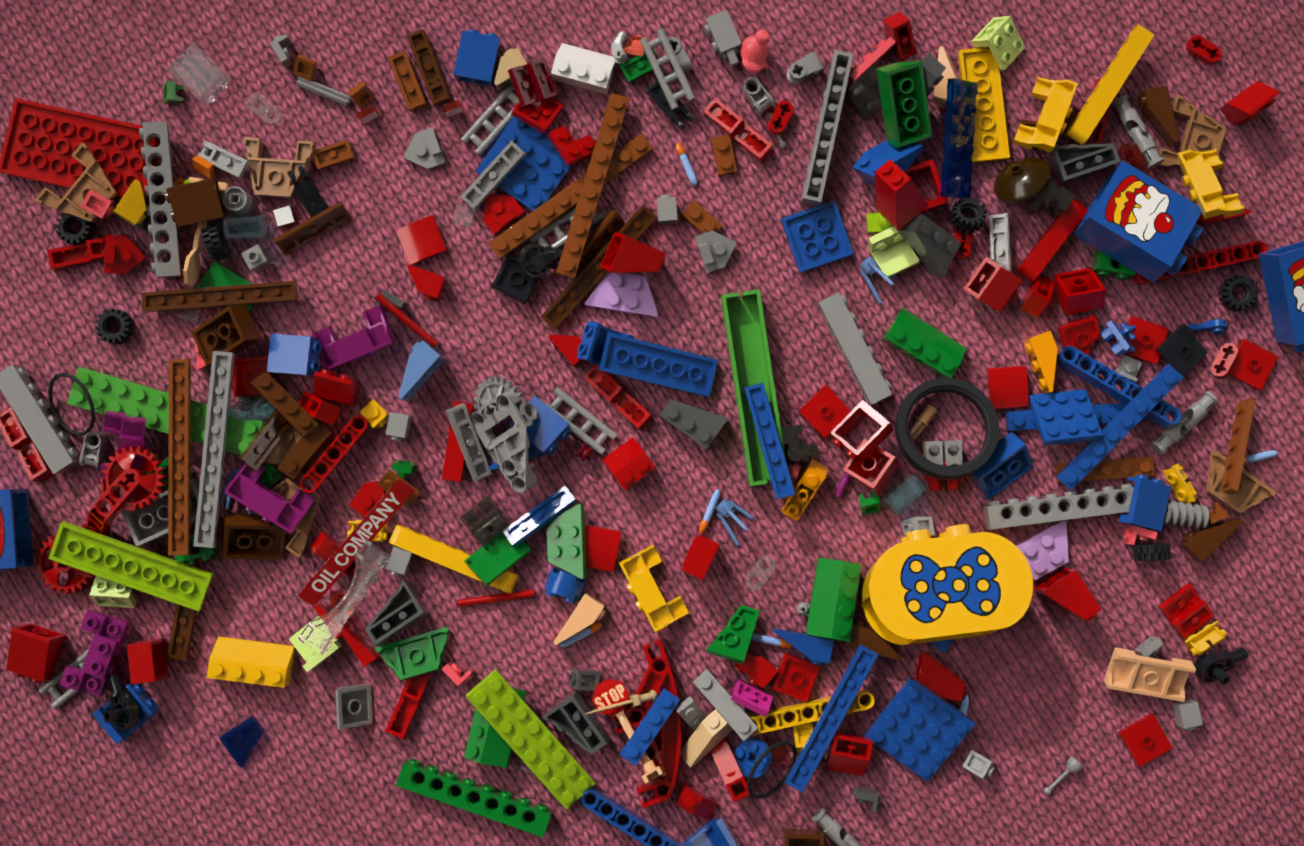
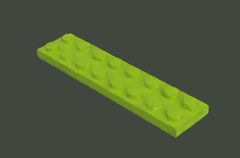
[48,521,213,611]
[465,669,596,810]

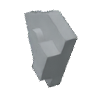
[403,127,446,170]
[694,231,737,273]

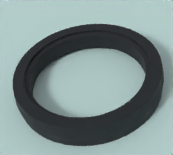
[895,378,999,480]

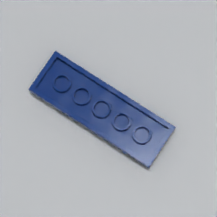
[598,332,718,397]

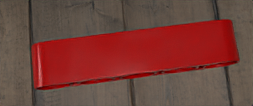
[1016,198,1088,283]
[300,415,369,494]

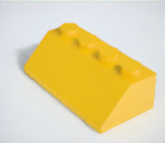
[207,636,295,688]

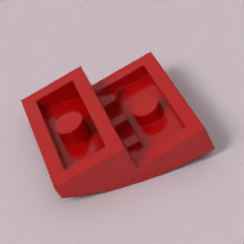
[396,215,447,266]
[987,365,1029,409]
[585,524,622,572]
[1158,583,1215,639]

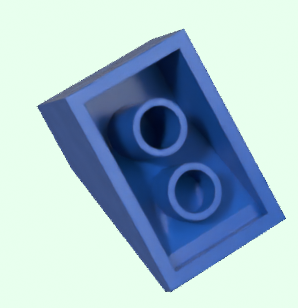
[853,140,924,186]

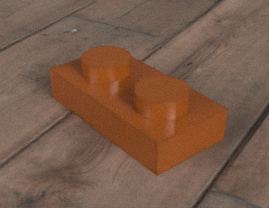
[711,134,737,177]
[313,139,355,171]
[681,200,723,234]
[377,469,420,507]

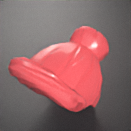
[740,29,770,74]

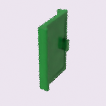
[196,261,255,313]
[464,528,531,587]

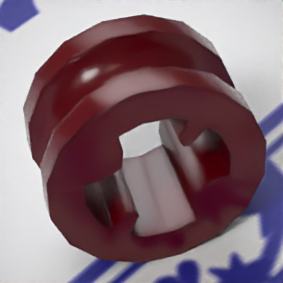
[576,443,593,461]

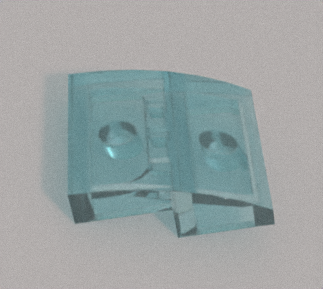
[228,397,275,420]

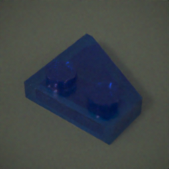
[219,715,264,768]

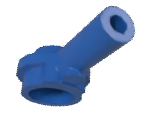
[1187,319,1228,335]

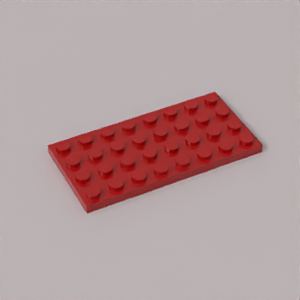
[0,98,160,205]

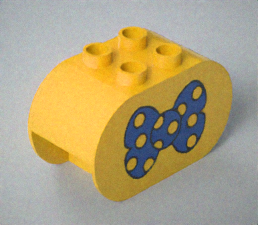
[861,524,1033,645]

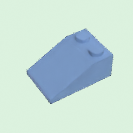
[398,340,445,402]

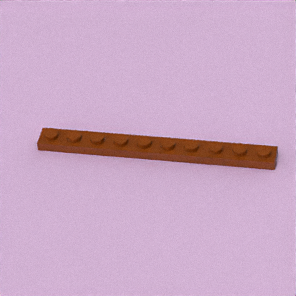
[556,93,629,279]
[488,133,653,260]
[168,359,191,555]

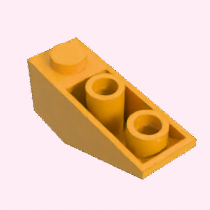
[1024,330,1058,393]
[781,459,828,521]

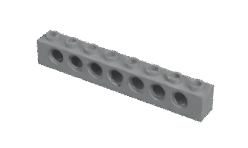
[800,50,854,206]
[139,121,182,279]
[983,483,1134,530]

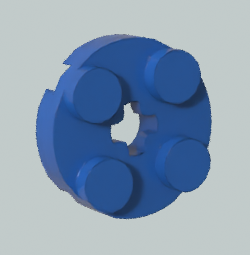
[735,737,772,778]

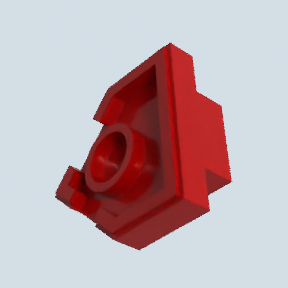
[483,194,525,235]
[104,234,146,275]
[1057,315,1101,356]
[349,481,387,517]

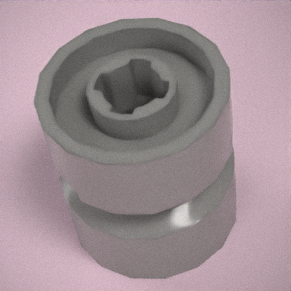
[222,186,255,216]

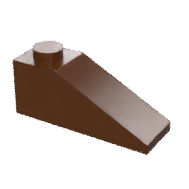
[1138,86,1179,147]
[278,421,332,480]
[1179,518,1243,562]
[842,620,902,661]

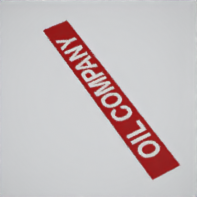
[297,479,415,607]

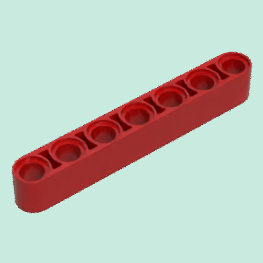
[1132,241,1267,285]

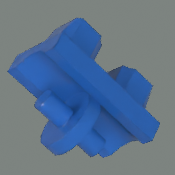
[1101,320,1136,356]

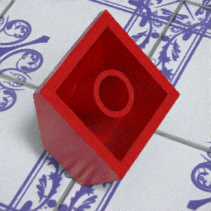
[1054,267,1106,315]
[602,437,656,490]
[843,439,900,496]

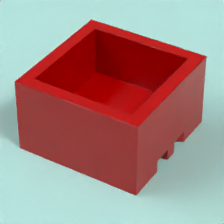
[681,533,719,580]
[127,638,168,684]

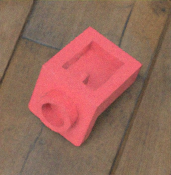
[80,190,115,219]
[1123,525,1158,545]
[442,662,474,686]

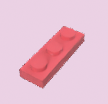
[848,36,896,86]

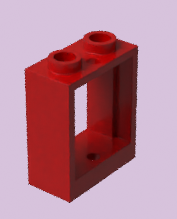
[905,159,948,214]
[831,400,894,463]

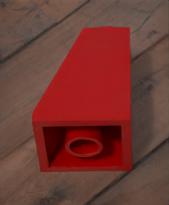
[875,159,928,231]
[600,232,666,273]
[1033,568,1102,621]
[6,623,67,683]

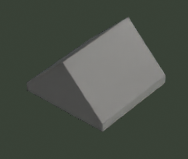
[335,684,373,730]

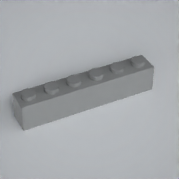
[817,292,892,406]
[0,364,79,474]

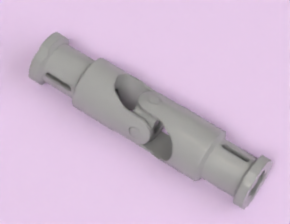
[1112,95,1165,169]
[1151,391,1219,455]
[811,807,861,846]

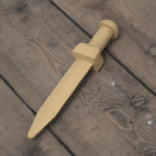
[585,690,658,714]

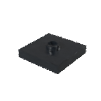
[491,254,540,305]
[1155,324,1208,376]

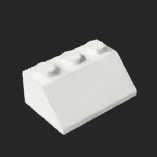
[551,43,616,95]

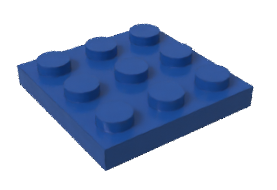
[780,200,854,273]
[1029,389,1103,446]

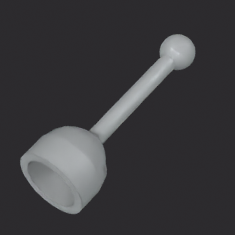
[1044,756,1084,795]

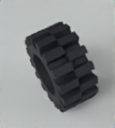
[949,197,987,234]
[55,213,96,245]
[201,224,231,262]
[1218,275,1259,311]
[95,308,135,344]
[1133,543,1171,561]

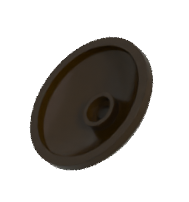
[993,157,1051,204]

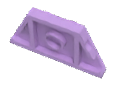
[585,271,658,317]
[1016,520,1069,580]

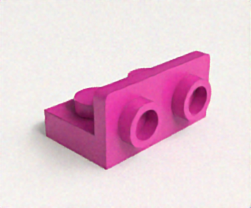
[730,679,773,717]

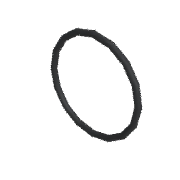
[48,372,95,436]
[747,741,797,799]

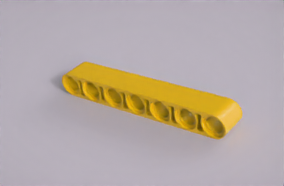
[1066,24,1154,145]
[389,524,519,593]
[748,689,875,735]

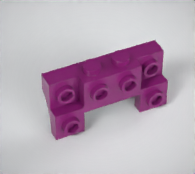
[312,304,395,370]
[99,411,148,489]
[224,464,316,534]
[59,610,131,697]

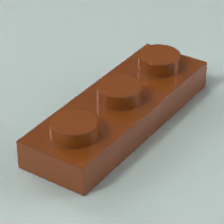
[388,51,427,112]

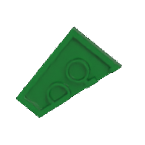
[706,605,760,664]

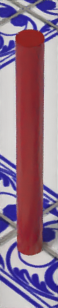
[374,293,438,348]
[458,589,535,607]

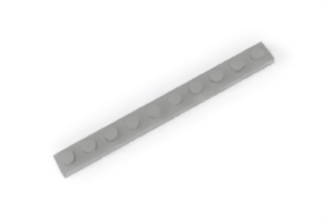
[193,351,235,548]

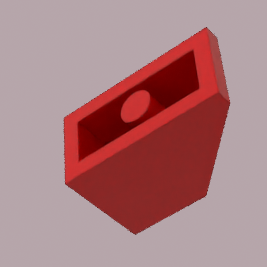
[883,12,917,61]
[407,264,447,302]
[1021,273,1055,317]
[549,334,582,367]
[299,391,341,425]
[675,783,719,820]

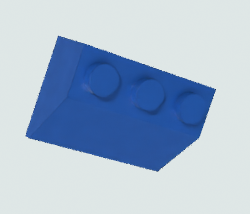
[970,432,1034,500]

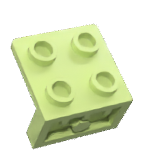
[971,16,1025,70]
[868,227,919,277]
[90,576,137,609]
[289,616,343,672]

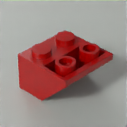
[1220,81,1280,126]
[963,257,1023,312]
[313,370,361,406]
[825,731,873,776]

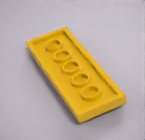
[957,47,1010,163]

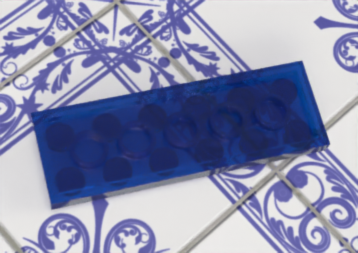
[941,78,978,199]

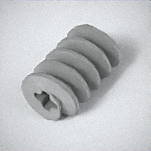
[1164,500,1209,529]

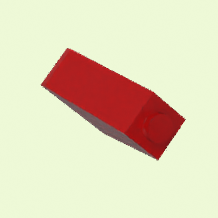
[914,651,967,702]

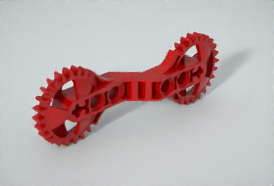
[34,446,168,594]

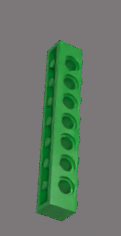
[396,759,552,837]

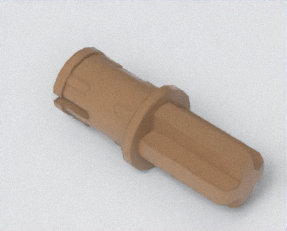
[908,405,938,440]

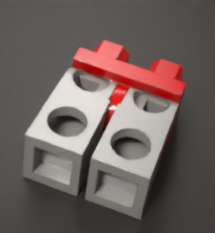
[921,440,963,491]

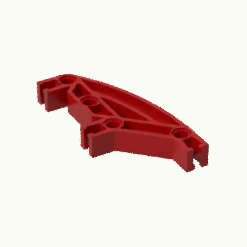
[610,638,681,808]

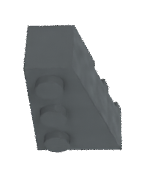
[1049,144,1121,185]
[659,399,729,450]

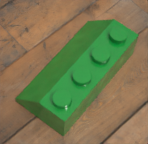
[876,61,932,148]
[882,308,966,378]
[806,558,862,642]
[464,686,527,768]

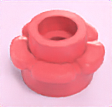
[788,462,802,480]

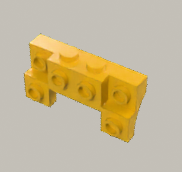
[1013,77,1078,153]
[1178,149,1245,219]
[619,545,689,632]

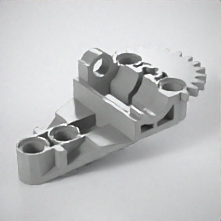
[471,376,537,493]

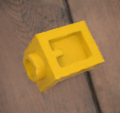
[360,399,389,429]
[793,723,813,753]

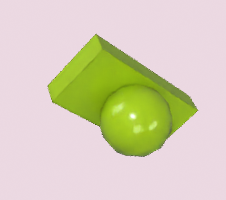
[866,213,893,233]

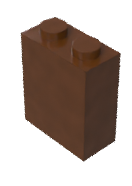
[165,177,227,227]

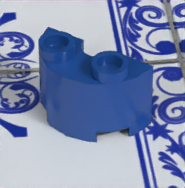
[544,567,588,604]

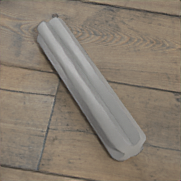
[297,77,352,106]

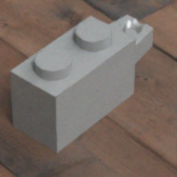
[703,9,742,68]

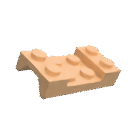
[1104,648,1196,702]

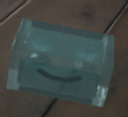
[223,214,268,239]
[881,475,926,515]

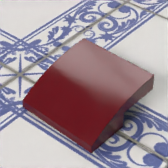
[508,58,559,107]

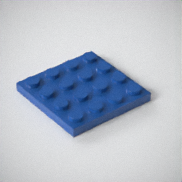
[476,117,574,211]
[864,676,975,782]

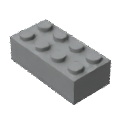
[122,479,200,547]

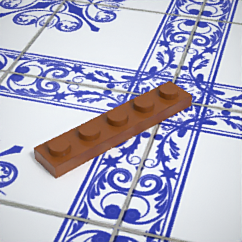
[1221,398,1255,494]
[1055,456,1154,483]

